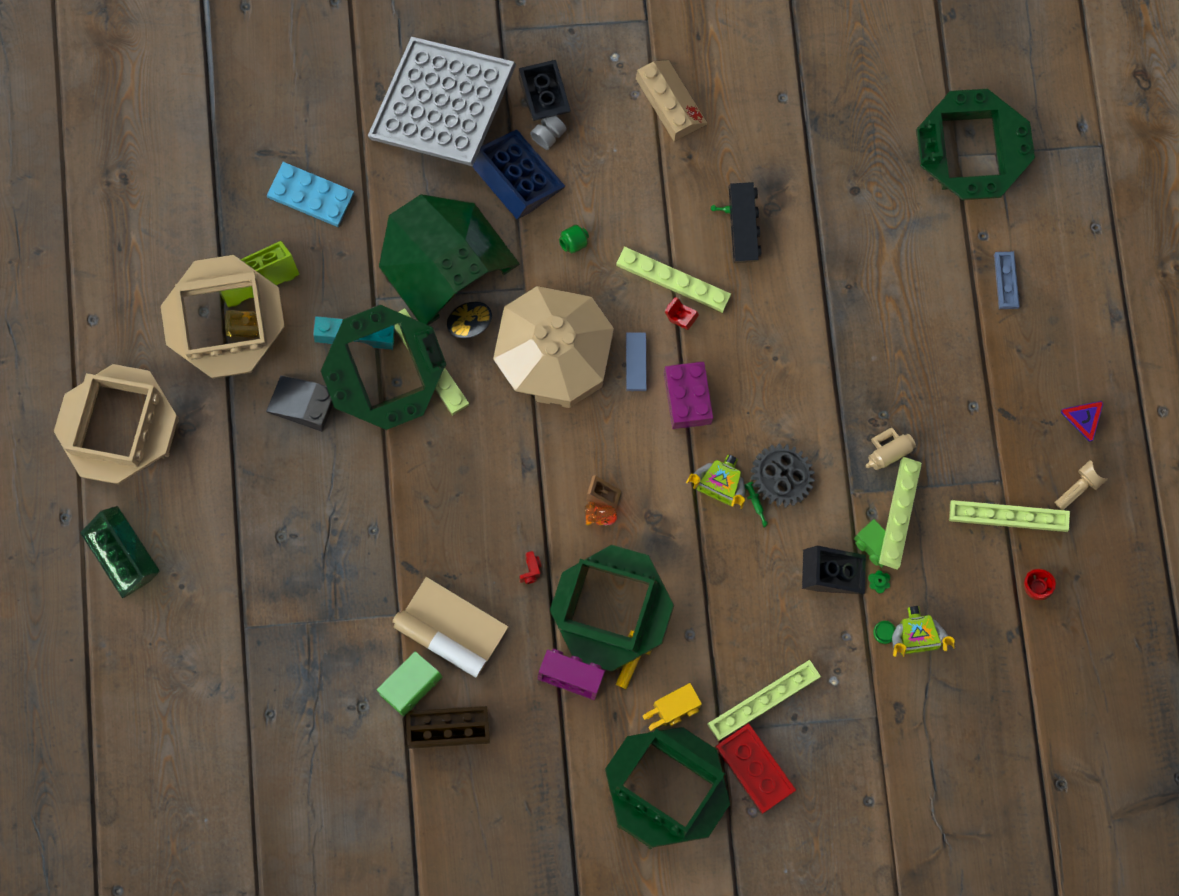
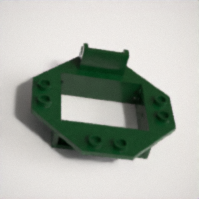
[916,89,1035,200]
[320,304,447,430]
[550,545,675,672]
[605,727,730,849]

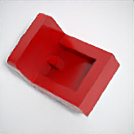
[665,297,699,330]
[519,551,541,584]

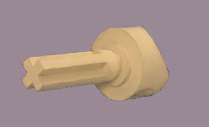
[1054,460,1108,510]

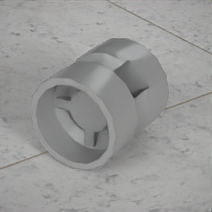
[530,116,567,150]

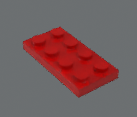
[715,723,796,814]

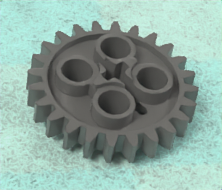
[750,443,815,508]

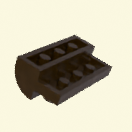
[406,706,490,749]

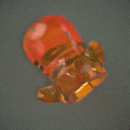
[585,501,617,525]

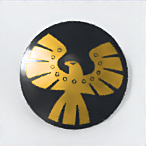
[447,302,492,338]

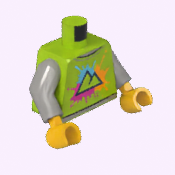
[686,455,746,509]
[892,606,955,657]

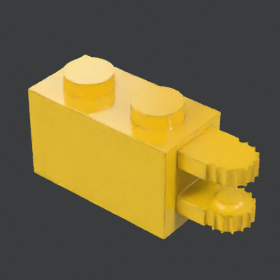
[643,683,702,731]

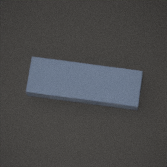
[994,251,1020,309]
[626,333,646,391]

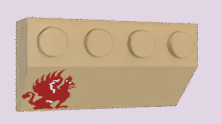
[636,60,707,141]

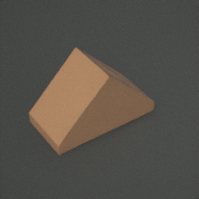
[586,475,621,509]

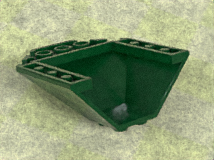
[379,194,520,325]

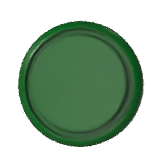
[873,621,896,644]

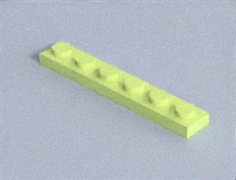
[616,247,731,313]
[395,308,469,416]
[879,457,922,570]
[949,500,1070,532]
[707,660,821,742]

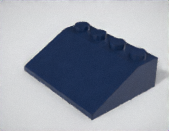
[472,129,565,220]

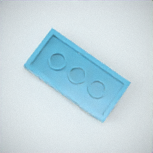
[267,162,354,227]

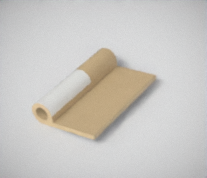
[392,577,508,678]

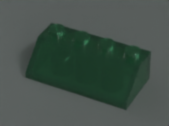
[80,506,160,598]

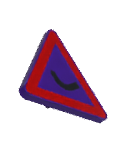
[1061,401,1103,442]

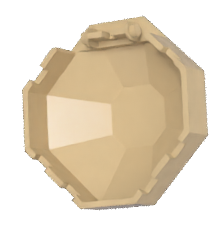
[493,286,614,408]

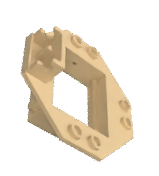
[161,255,285,379]
[54,364,179,485]

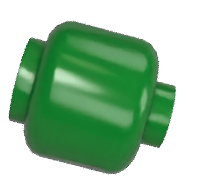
[559,225,589,253]

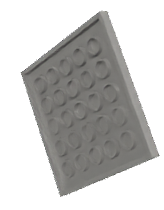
[368,36,516,166]

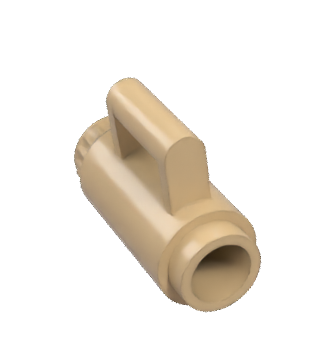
[866,427,916,470]

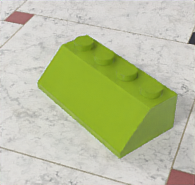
[219,241,300,308]

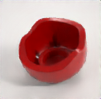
[1024,569,1056,600]

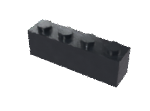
[728,182,762,263]

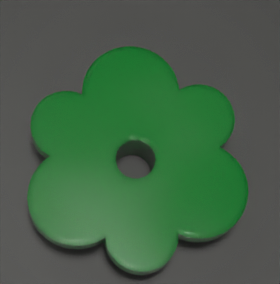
[868,570,890,594]

